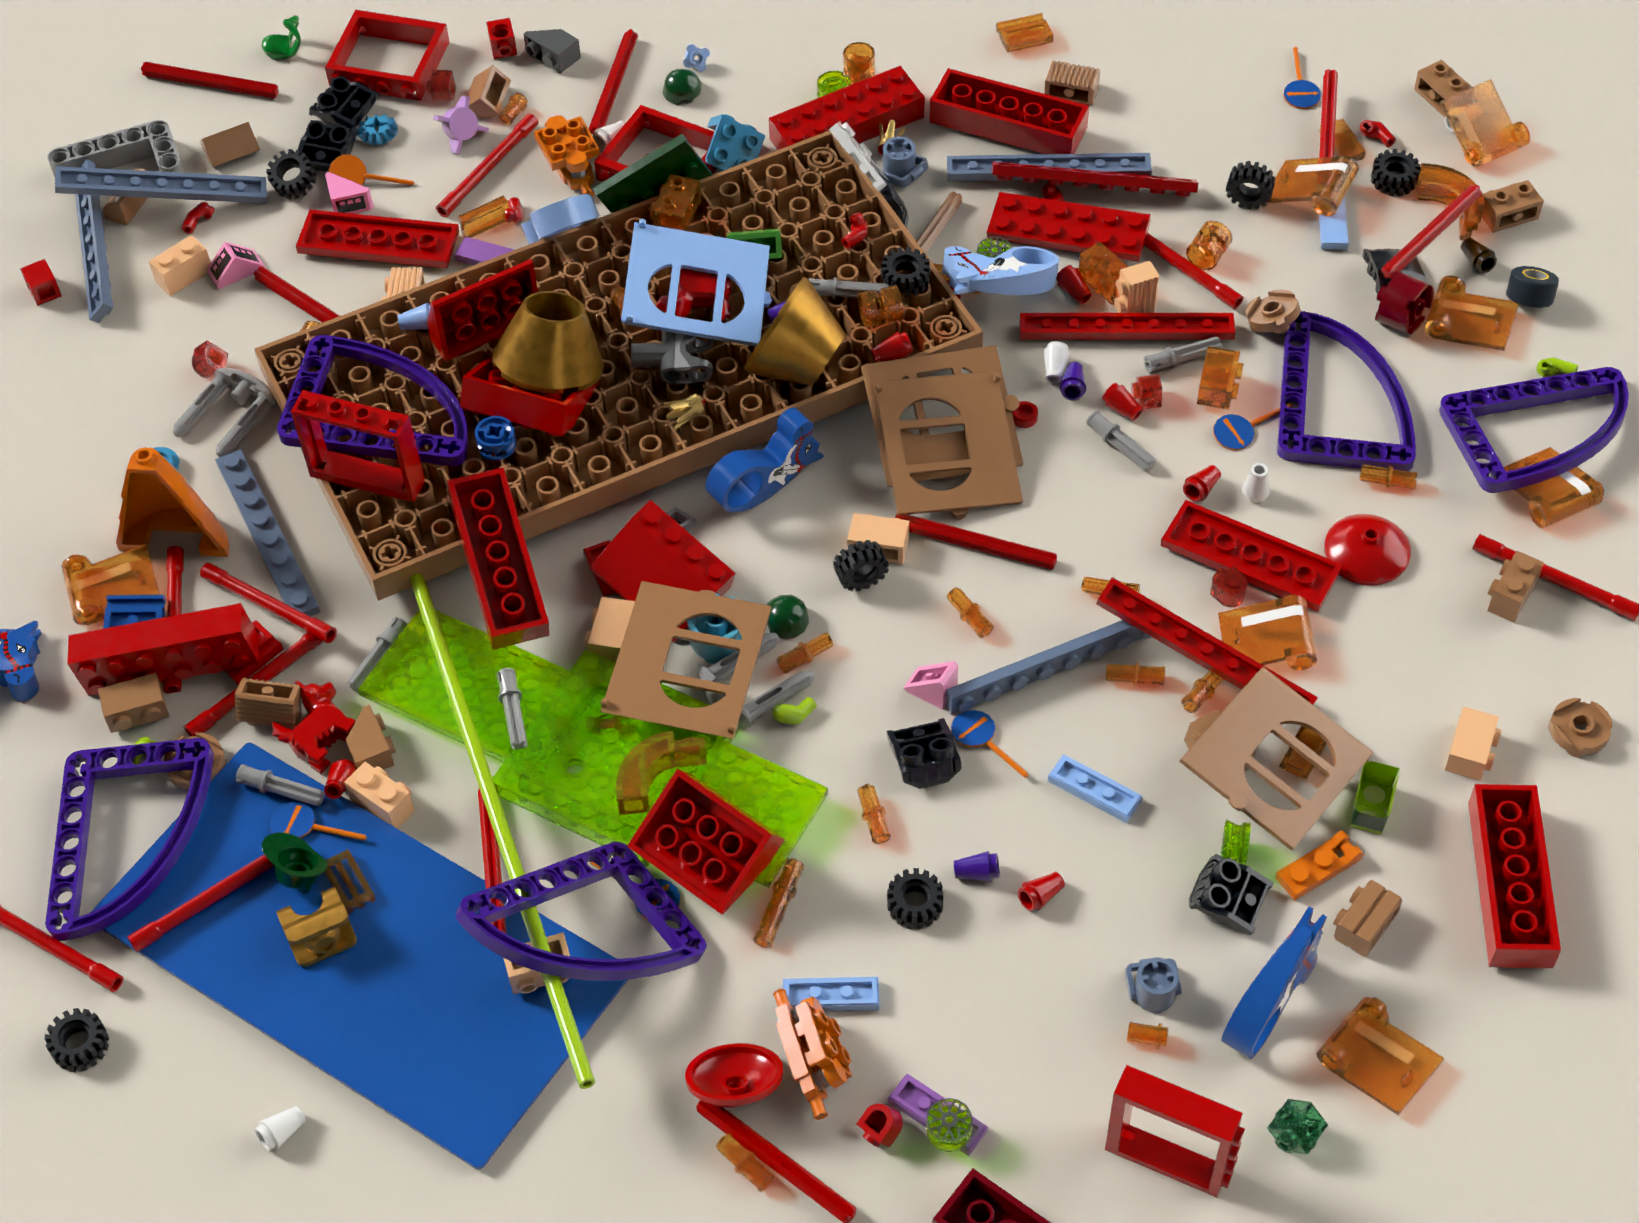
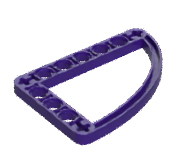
[1277,311,1416,473]
[277,335,469,466]
[1439,367,1629,493]
[45,738,214,941]
[456,842,707,981]

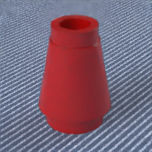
[1056,265,1092,304]
[870,332,913,363]
[1102,383,1143,421]
[1183,465,1221,501]
[324,759,357,799]
[1018,872,1065,911]

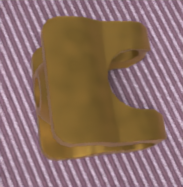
[276,887,357,967]

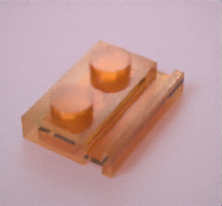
[996,13,1054,53]

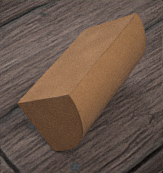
[467,65,511,119]
[200,122,260,167]
[103,169,148,225]

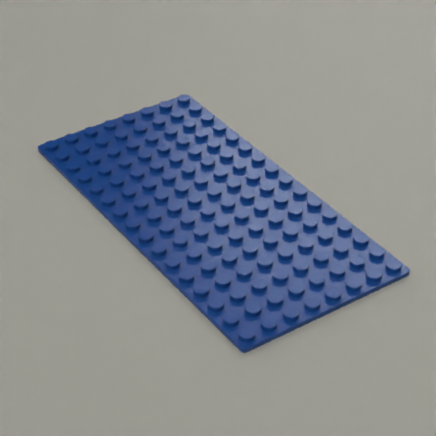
[90,742,628,1170]

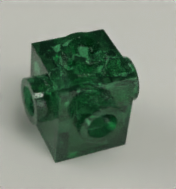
[1267,1099,1328,1155]

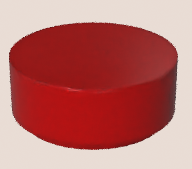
[1012,401,1038,428]

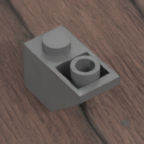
[523,29,581,73]

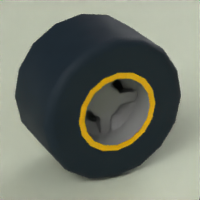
[1506,266,1559,308]

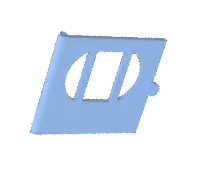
[621,219,772,346]

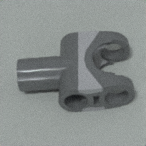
[631,331,714,384]

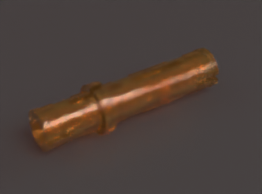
[753,858,804,948]

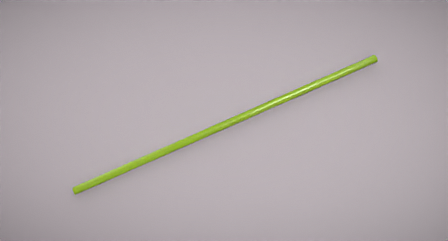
[410,574,595,1089]

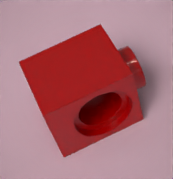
[486,18,517,59]
[20,259,62,306]

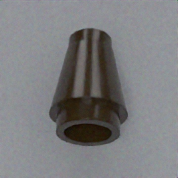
[1460,238,1497,273]

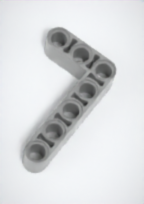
[47,120,184,177]

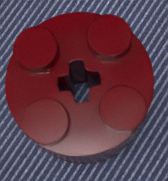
[1375,271,1434,334]

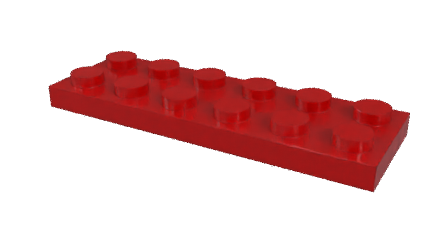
[987,192,1151,262]
[296,209,460,269]
[1160,500,1343,612]

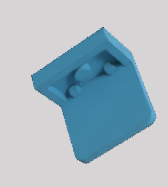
[705,114,766,171]

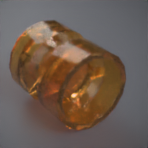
[843,42,875,86]
[1186,221,1233,270]
[858,285,904,327]

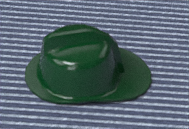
[261,832,328,894]

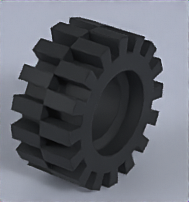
[266,149,317,199]
[1371,149,1420,196]
[1226,161,1276,210]
[881,247,930,297]
[833,540,889,591]
[887,868,943,929]
[45,1008,109,1072]

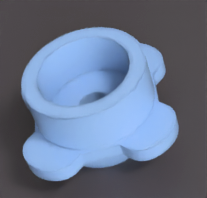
[683,44,710,72]

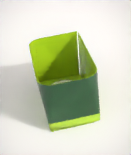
[1350,761,1400,835]

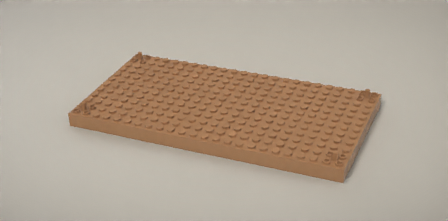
[254,131,983,601]

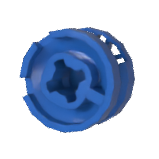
[475,416,517,460]

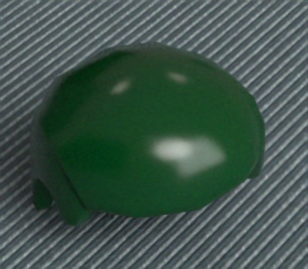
[662,69,702,105]
[767,594,809,639]

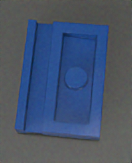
[103,595,167,629]

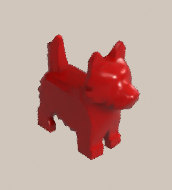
[656,268,731,322]
[272,680,356,774]

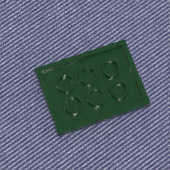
[593,134,713,213]

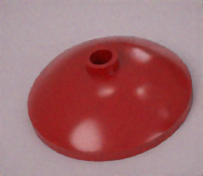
[1324,514,1411,585]
[685,1043,784,1107]

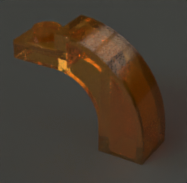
[1417,163,1485,240]
[616,731,707,815]

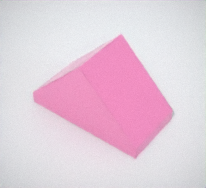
[904,661,958,710]

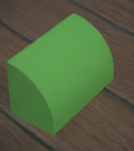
[726,229,782,259]

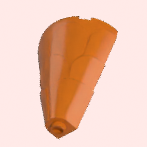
[116,447,229,557]

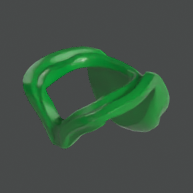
[261,15,301,59]

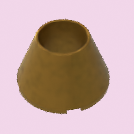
[743,277,846,386]
[492,291,603,394]

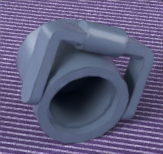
[883,136,928,188]
[1125,957,1182,1013]

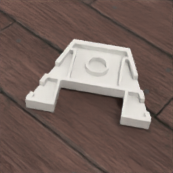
[829,121,889,192]

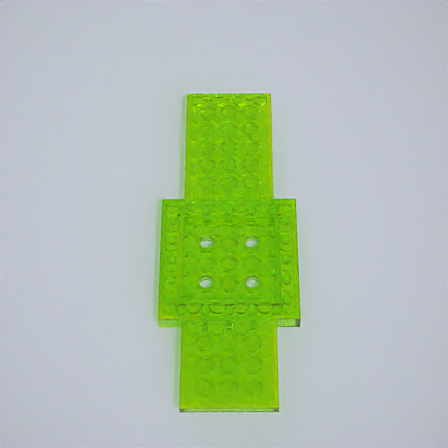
[358,609,828,888]

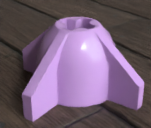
[433,96,489,154]

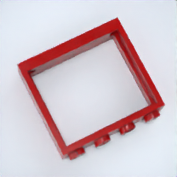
[325,9,450,101]
[594,105,717,182]
[291,390,425,502]
[1105,1065,1245,1198]

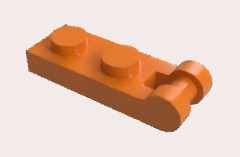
[1275,830,1364,901]

